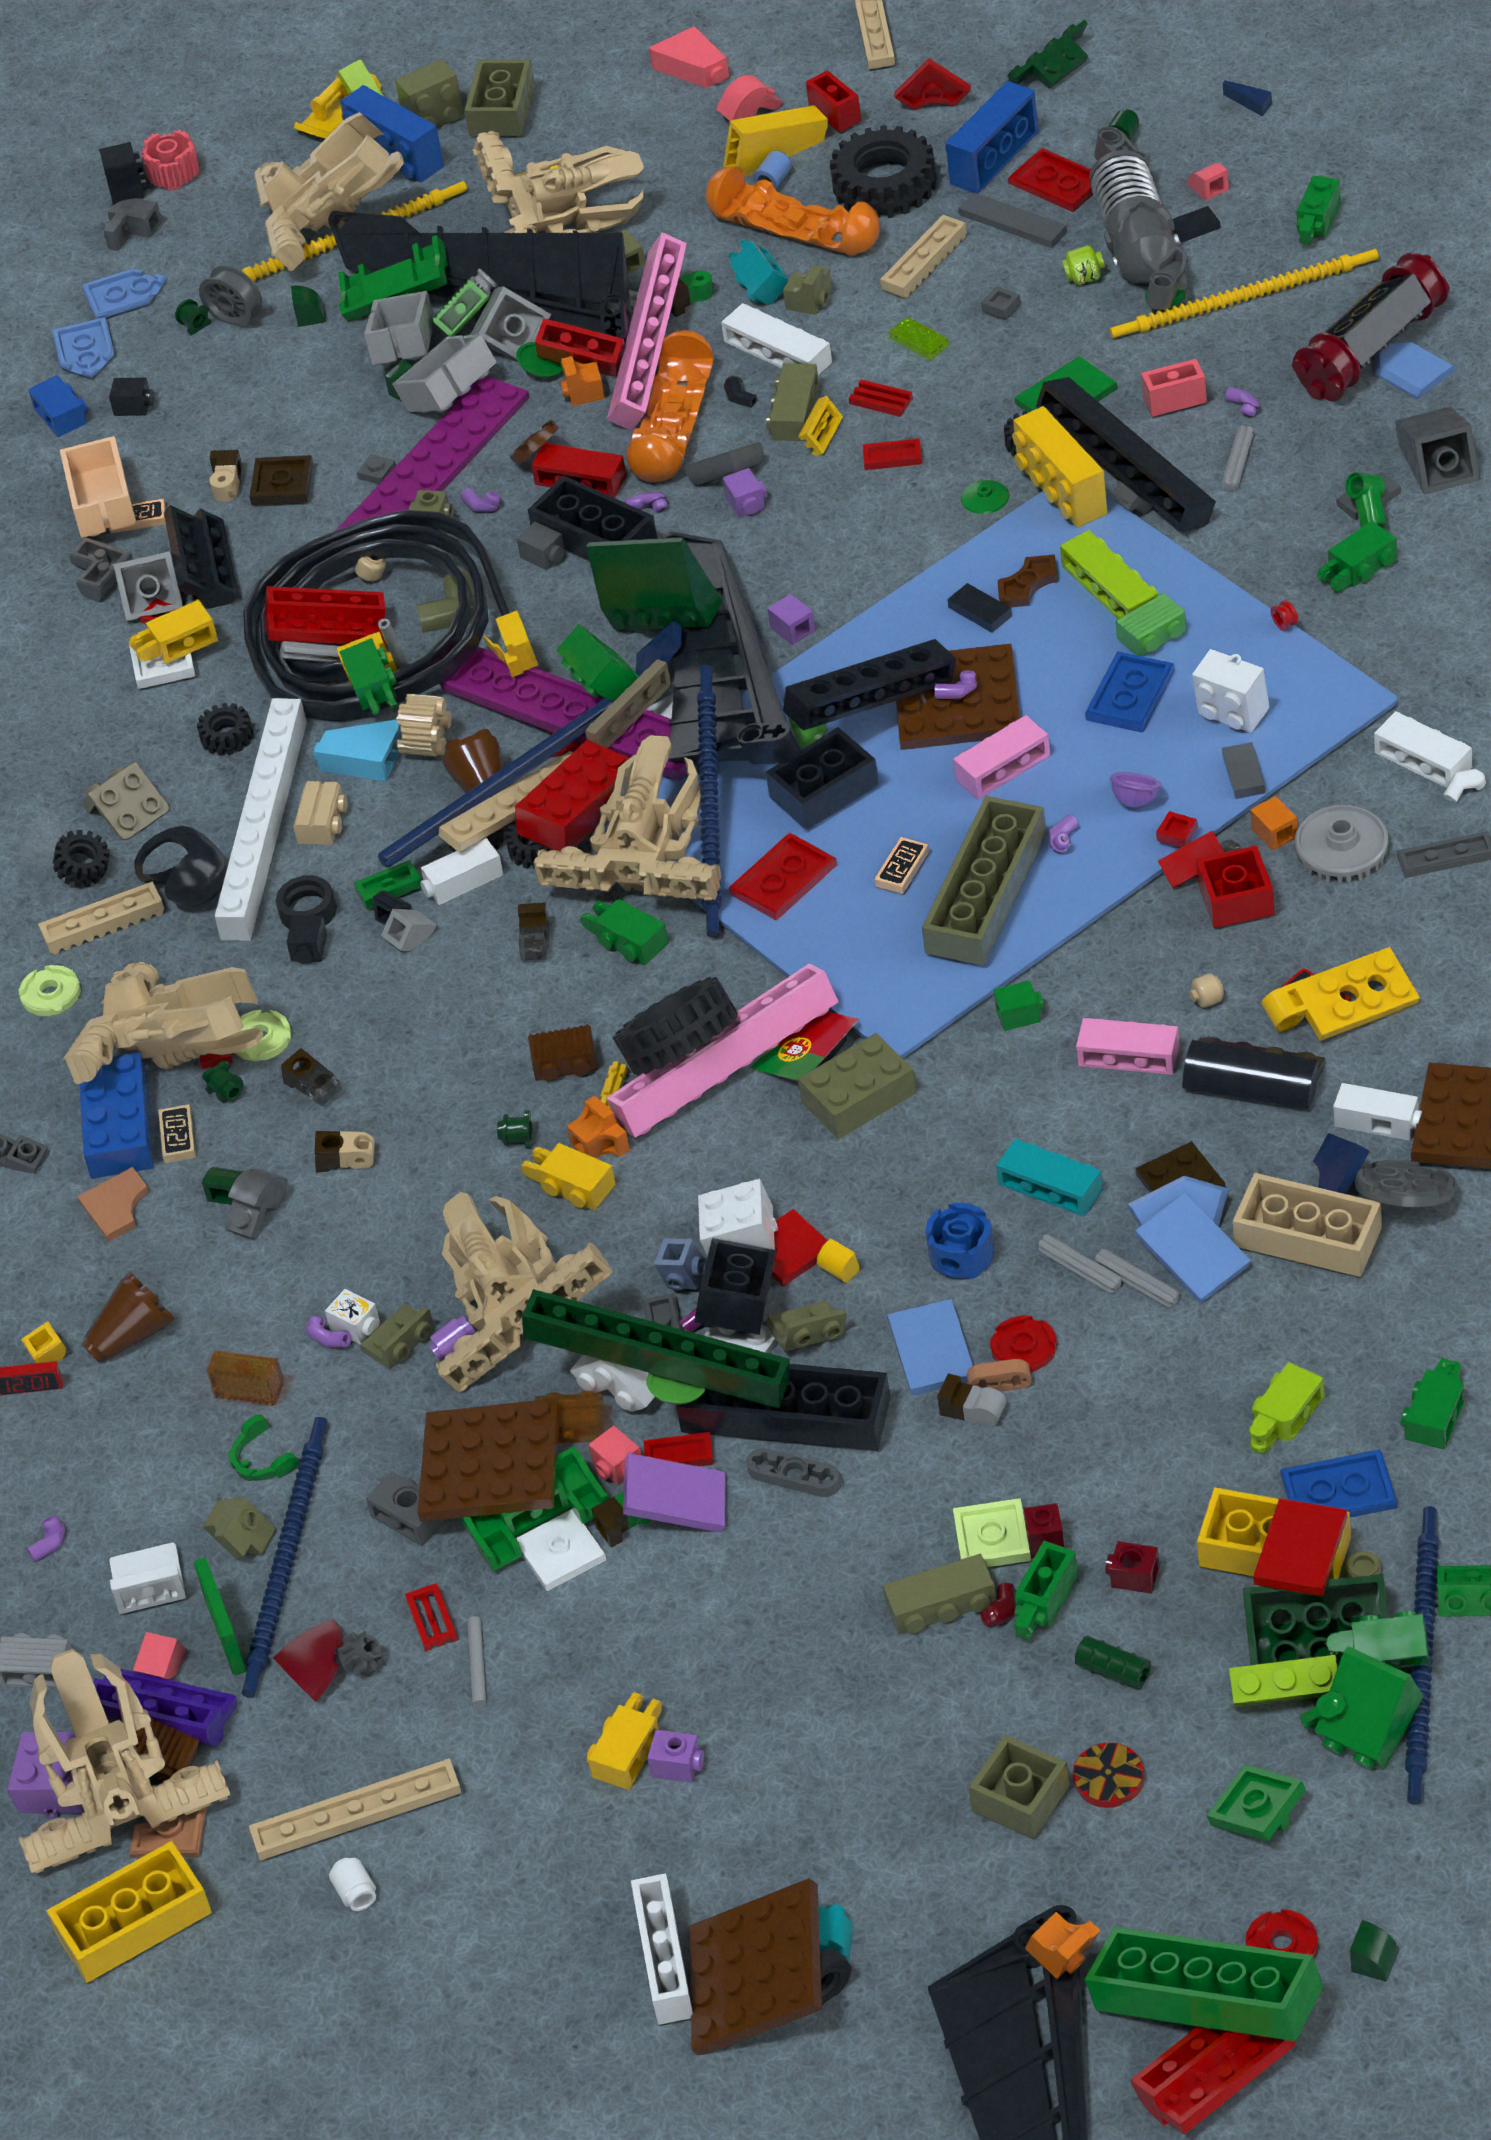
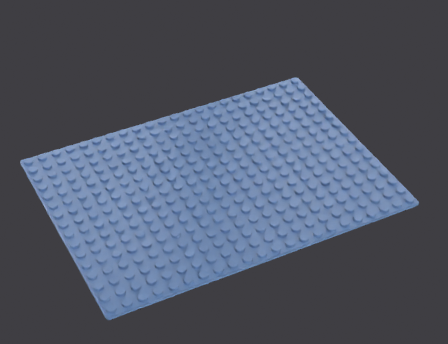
[605,491,1398,1058]

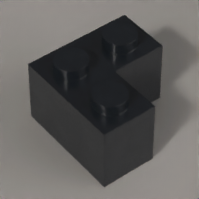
[99,142,148,205]

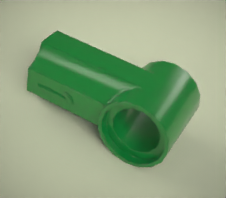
[1345,472,1386,529]

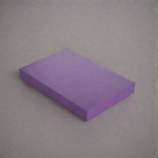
[623,1453,725,1532]

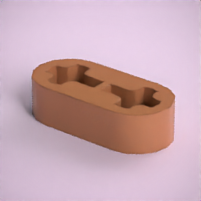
[966,1359,1032,1392]

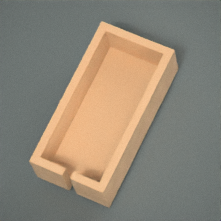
[60,436,137,538]

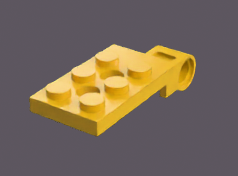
[1261,947,1420,1041]

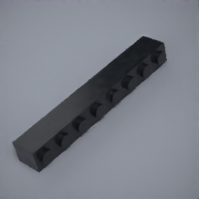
[1036,377,1216,532]

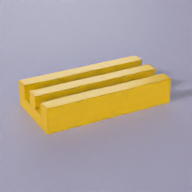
[798,396,843,456]

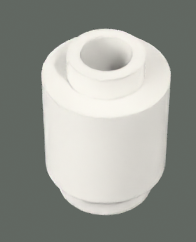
[329,1858,376,1911]

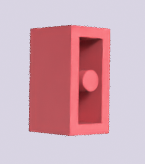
[1141,359,1207,417]

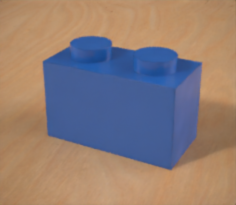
[28,375,88,437]

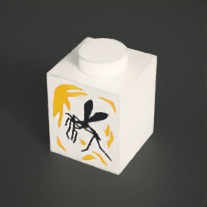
[325,1289,380,1344]

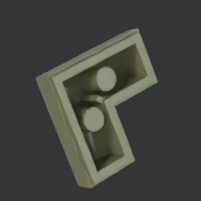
[417,570,476,633]

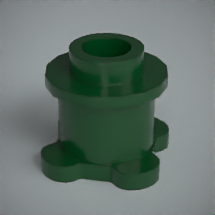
[175,299,211,336]
[202,1060,243,1103]
[497,1110,533,1149]

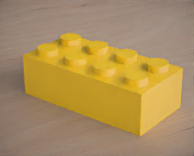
[1012,406,1107,528]
[1197,1487,1351,1580]
[46,1841,212,1984]

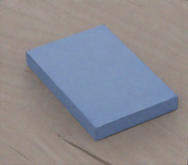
[1135,1192,1251,1304]
[887,1299,973,1396]

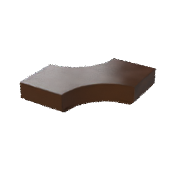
[998,554,1057,608]

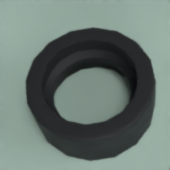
[275,875,337,929]

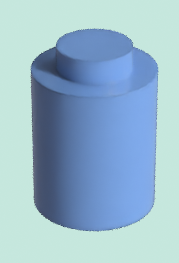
[753,151,792,190]

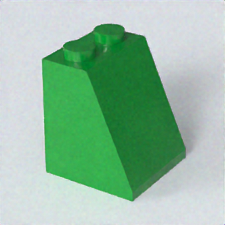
[1315,1646,1424,1770]

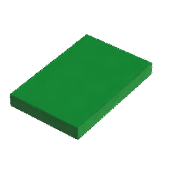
[1014,356,1118,413]
[194,1557,246,1676]

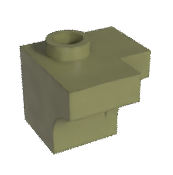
[783,265,832,315]
[203,1496,276,1558]

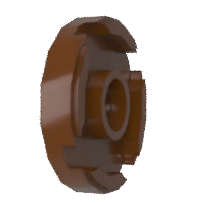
[510,420,559,465]

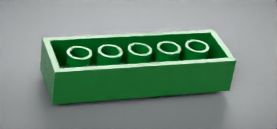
[1085,1927,1323,2041]

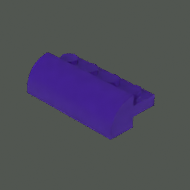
[93,1669,237,1746]

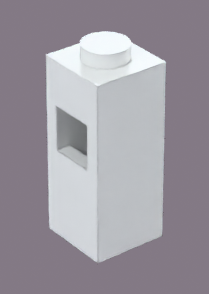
[420,838,504,905]
[1333,1083,1423,1140]

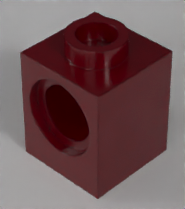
[1023,1503,1065,1559]
[1105,1541,1160,1594]

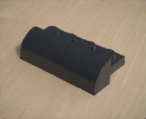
[164,505,239,609]
[1182,1037,1325,1109]

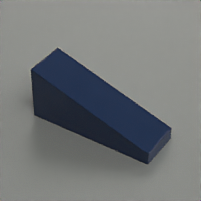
[1223,80,1272,117]

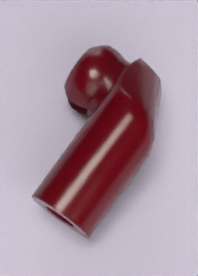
[981,1583,1016,1627]

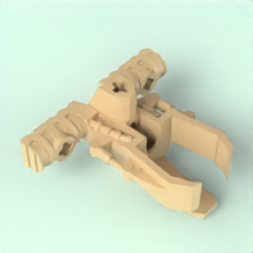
[254,112,404,271]
[472,131,644,233]
[534,735,721,901]
[63,962,263,1084]
[436,1192,613,1393]
[19,1649,231,1874]

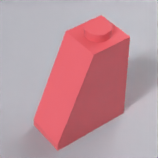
[649,26,730,88]

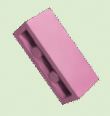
[953,715,1051,800]
[1076,1018,1180,1075]

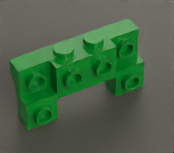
[338,235,448,321]
[459,1446,609,1572]

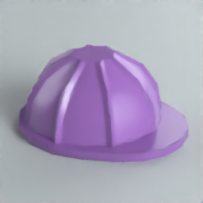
[1110,772,1162,808]

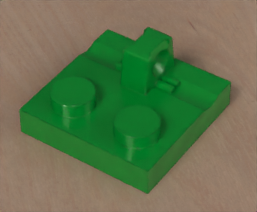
[1206,1764,1306,1842]

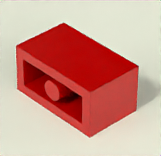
[805,70,862,133]

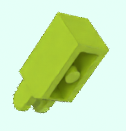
[1249,1362,1325,1454]

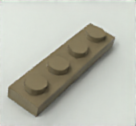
[585,659,671,748]

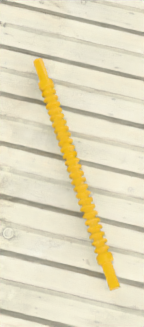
[242,181,468,282]
[1109,249,1379,339]

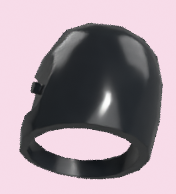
[134,826,228,907]

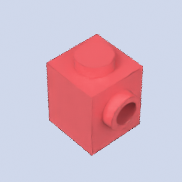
[588,1425,642,1486]

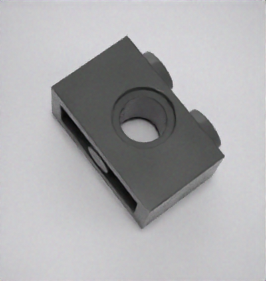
[366,1471,447,1546]

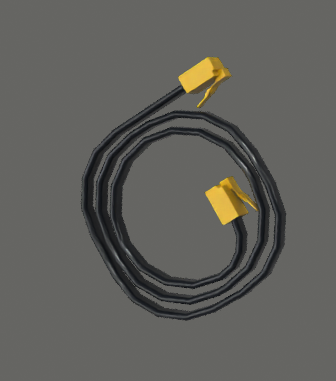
[243,510,538,720]

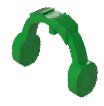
[228,1414,299,1481]
[1299,1692,1347,1730]

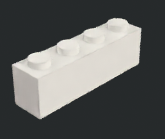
[721,303,832,375]
[631,1873,693,2025]

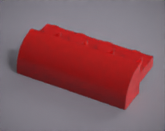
[265,586,386,646]
[1130,2026,1296,2135]

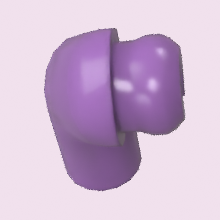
[1226,387,1260,417]
[460,488,501,512]
[624,492,668,512]
[935,670,978,699]
[1048,814,1079,853]
[305,1316,351,1348]
[27,1515,65,1562]

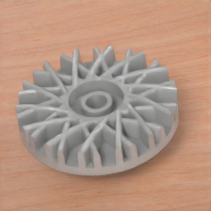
[1295,805,1389,884]

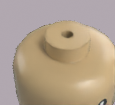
[355,556,386,582]
[1189,973,1224,1008]

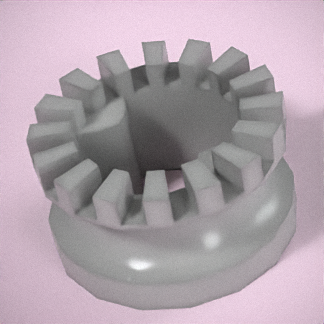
[470,268,498,295]

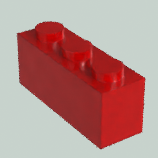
[535,318,625,377]
[531,443,627,498]

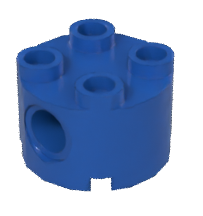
[925,1203,994,1279]

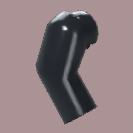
[724,375,757,408]

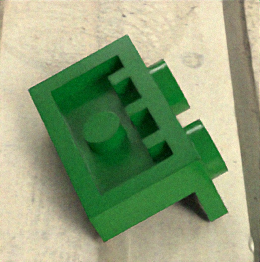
[1437,1565,1491,1617]

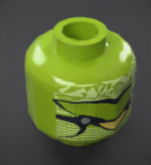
[1062,245,1105,285]

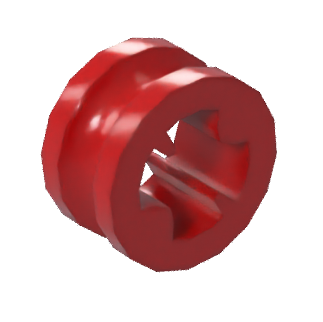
[1270,600,1299,631]

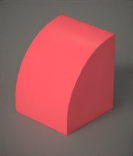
[1187,163,1229,201]
[133,1632,187,1679]

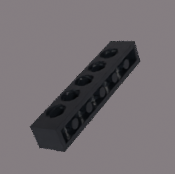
[783,639,956,731]

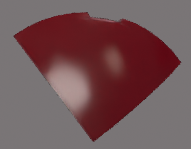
[273,1619,344,1702]

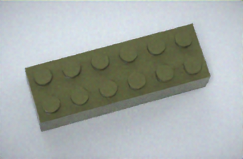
[922,796,1047,965]

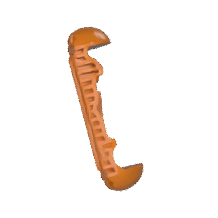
[705,166,880,256]
[626,330,714,483]

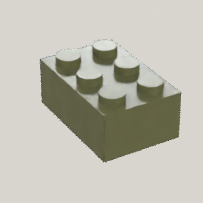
[464,59,535,136]
[798,1033,916,1140]

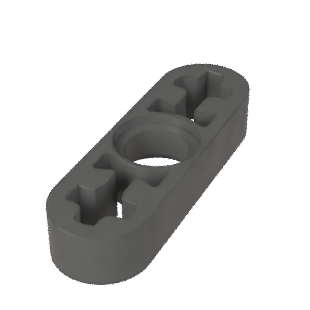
[746,1448,841,1497]

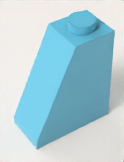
[314,719,403,782]

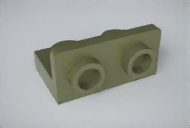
[767,1300,847,1352]
[360,1303,435,1369]

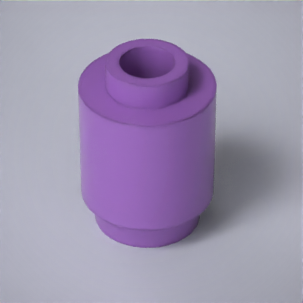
[429,1315,476,1361]

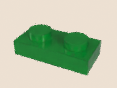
[354,860,422,909]

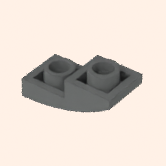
[0,1134,48,1173]

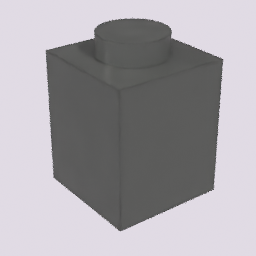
[517,522,565,570]

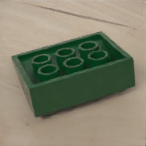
[586,538,723,630]
[1243,1574,1388,1668]

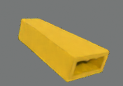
[723,105,828,177]

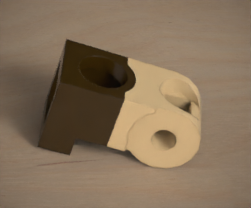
[209,450,243,502]
[314,1131,375,1173]

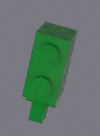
[1296,175,1341,244]
[1400,1358,1464,1450]
[1014,1541,1078,1641]

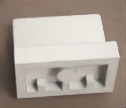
[109,1542,186,1614]

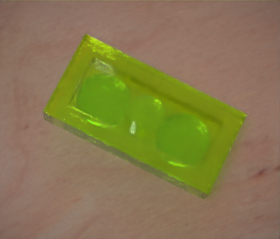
[889,317,950,361]

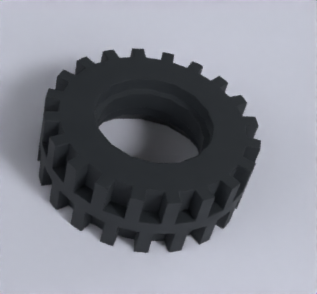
[830,125,937,218]
[613,977,738,1076]

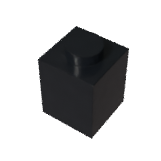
[109,377,154,416]
[286,915,327,964]

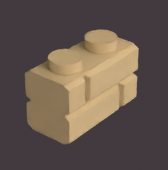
[294,781,348,845]

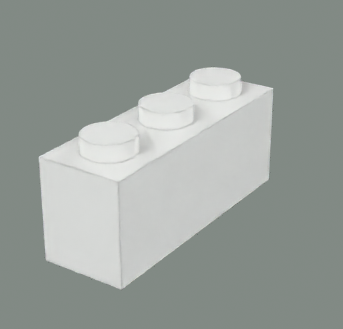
[1374,711,1472,788]

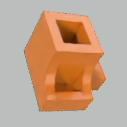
[560,356,605,406]
[567,1095,630,1158]
[1025,1912,1101,1979]

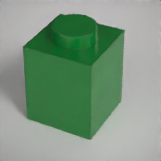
[993,980,1044,1031]

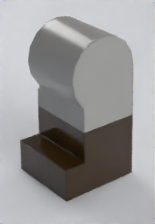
[937,1373,1007,1427]

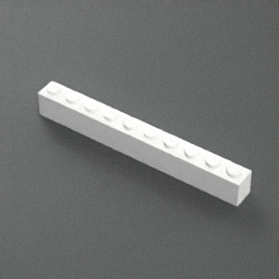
[215,698,307,941]

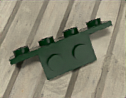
[1007,19,1088,89]

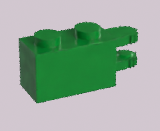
[1317,521,1397,592]
[339,638,397,716]
[580,898,669,966]

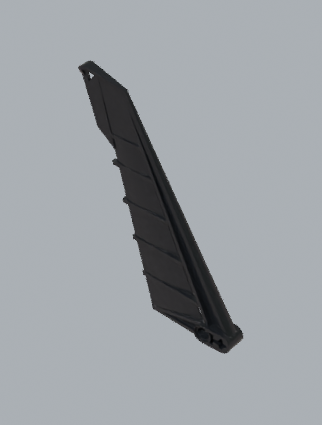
[328,211,633,344]
[661,532,801,765]
[928,1905,1088,2140]

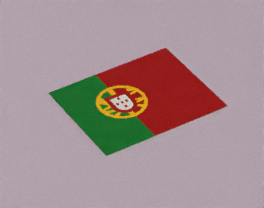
[751,1012,859,1081]

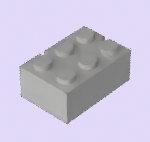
[364,291,435,366]
[392,334,497,413]

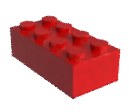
[515,740,630,851]

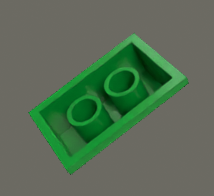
[556,624,640,701]

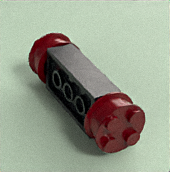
[1292,252,1450,401]

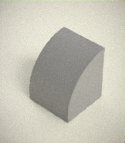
[381,909,437,951]

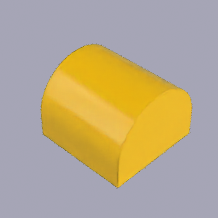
[817,1239,860,1283]
[21,1321,66,1363]

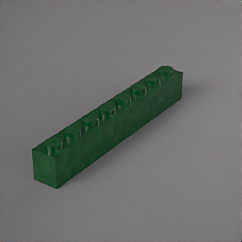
[522,1289,790,1408]

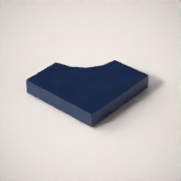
[636,621,682,676]
[1313,1133,1369,1194]

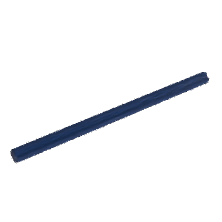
[378,698,613,868]

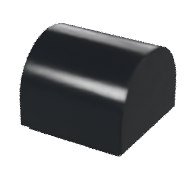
[373,890,412,925]

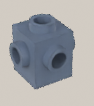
[654,1238,706,1290]

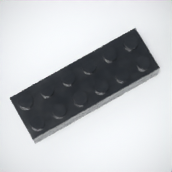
[676,1364,891,1451]

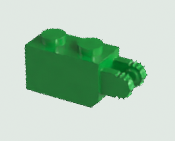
[1325,1611,1430,1668]

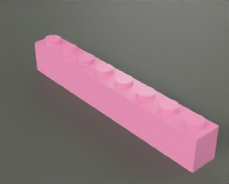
[607,232,687,430]
[606,963,838,1138]

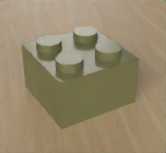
[395,59,464,127]
[969,1735,1070,1839]

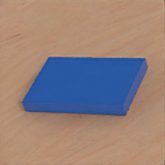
[1085,651,1174,733]
[1280,1449,1397,1518]

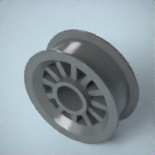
[199,265,262,327]

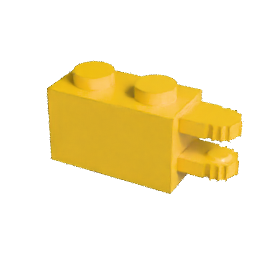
[128,600,218,664]
[520,1143,616,1211]
[587,1692,662,1790]

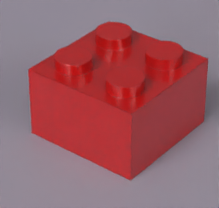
[1196,845,1275,928]

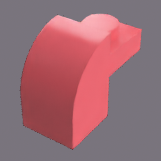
[716,75,783,121]

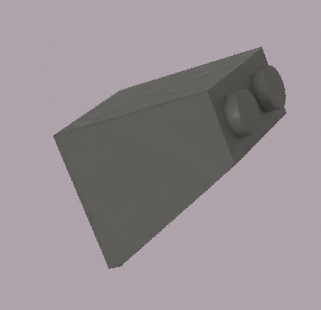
[1395,406,1480,495]

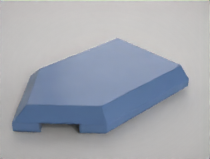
[82,269,168,319]
[52,317,115,378]
[1374,342,1457,400]
[1127,1176,1229,1227]

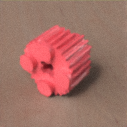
[141,129,199,191]

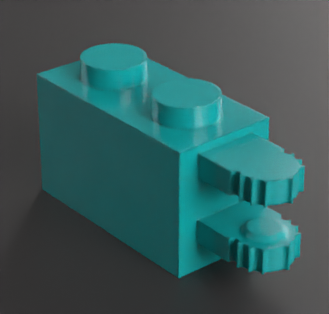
[728,238,789,305]

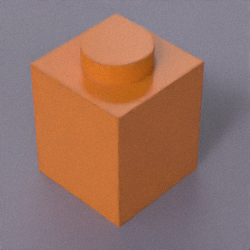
[1250,796,1298,851]

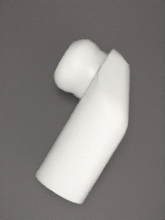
[1443,769,1486,803]

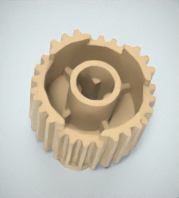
[397,694,452,757]

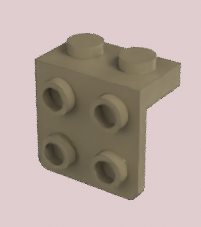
[82,762,169,840]

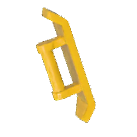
[293,74,382,139]

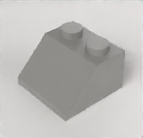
[471,286,551,360]
[113,551,183,621]

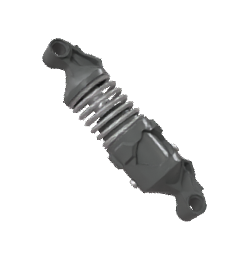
[1089,126,1188,310]

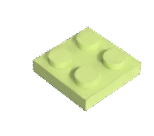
[953,1498,1031,1567]

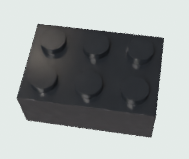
[766,727,879,830]
[694,1238,777,1335]

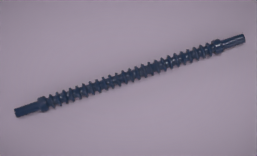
[697,665,722,937]
[242,1417,328,1698]
[1405,1506,1439,1804]

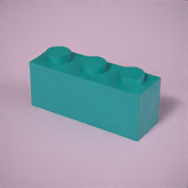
[996,1139,1103,1217]

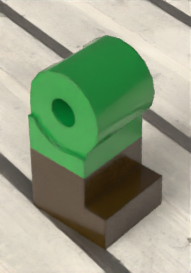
[670,270,714,317]
[591,1491,652,1548]

